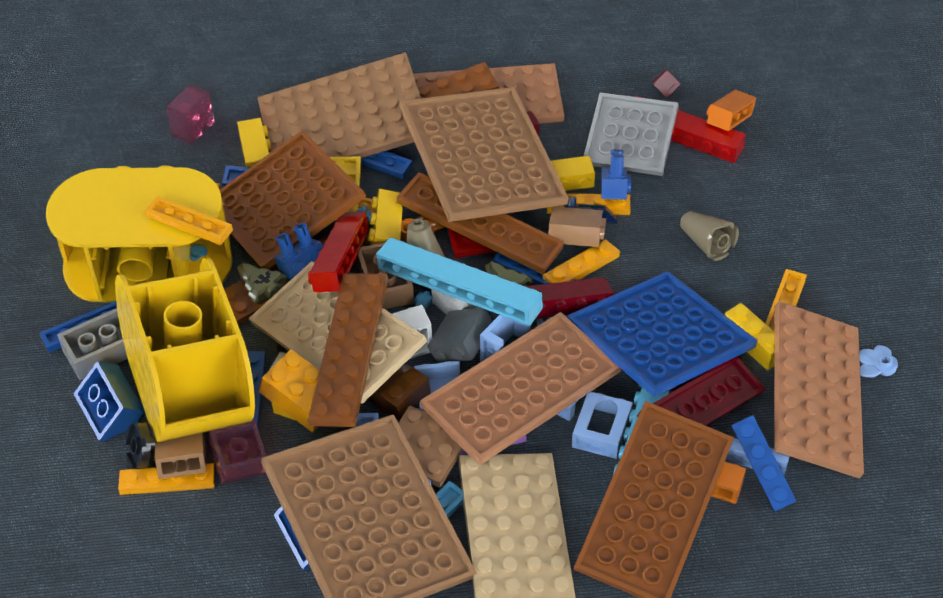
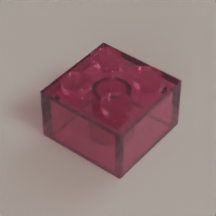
[166,84,215,145]
[209,421,267,484]

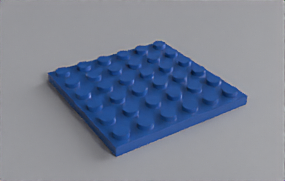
[567,271,757,397]

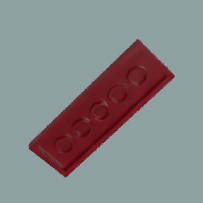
[637,357,765,427]

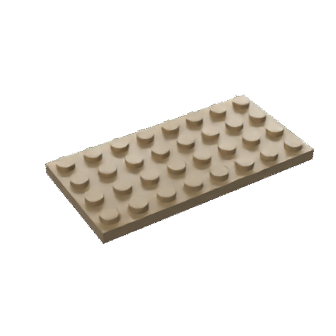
[249,261,427,404]
[459,453,576,598]

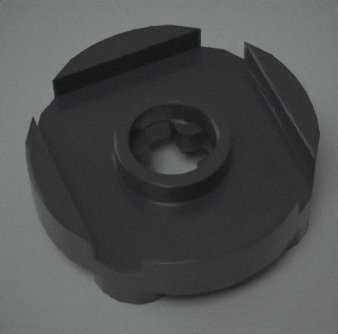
[126,422,155,469]

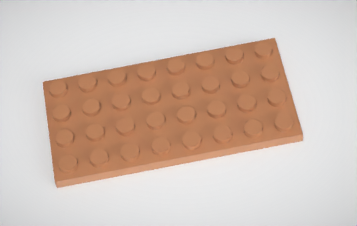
[413,63,564,124]
[774,301,864,478]
[420,312,621,465]

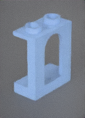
[572,392,633,459]

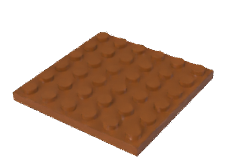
[220,130,367,269]

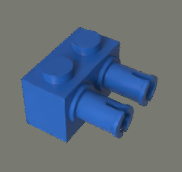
[601,149,631,199]
[274,223,323,280]

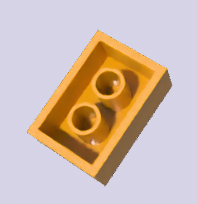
[259,349,320,433]

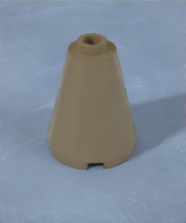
[680,211,739,261]
[406,219,445,257]

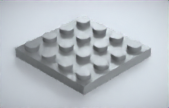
[584,93,679,176]

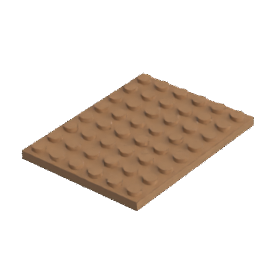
[257,52,421,158]
[400,87,569,222]
[261,414,477,598]

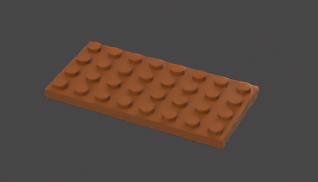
[573,401,734,598]

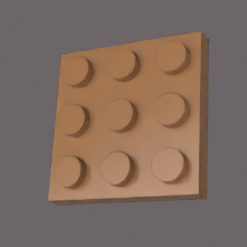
[398,406,463,488]

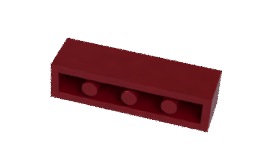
[525,277,614,319]

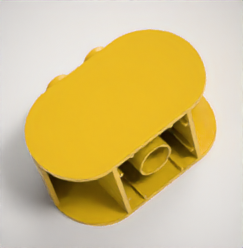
[46,165,233,302]
[115,258,255,442]

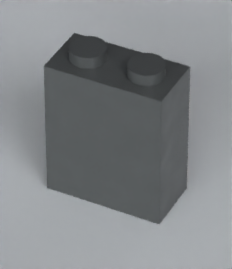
[427,308,493,363]

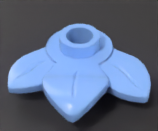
[859,345,898,377]

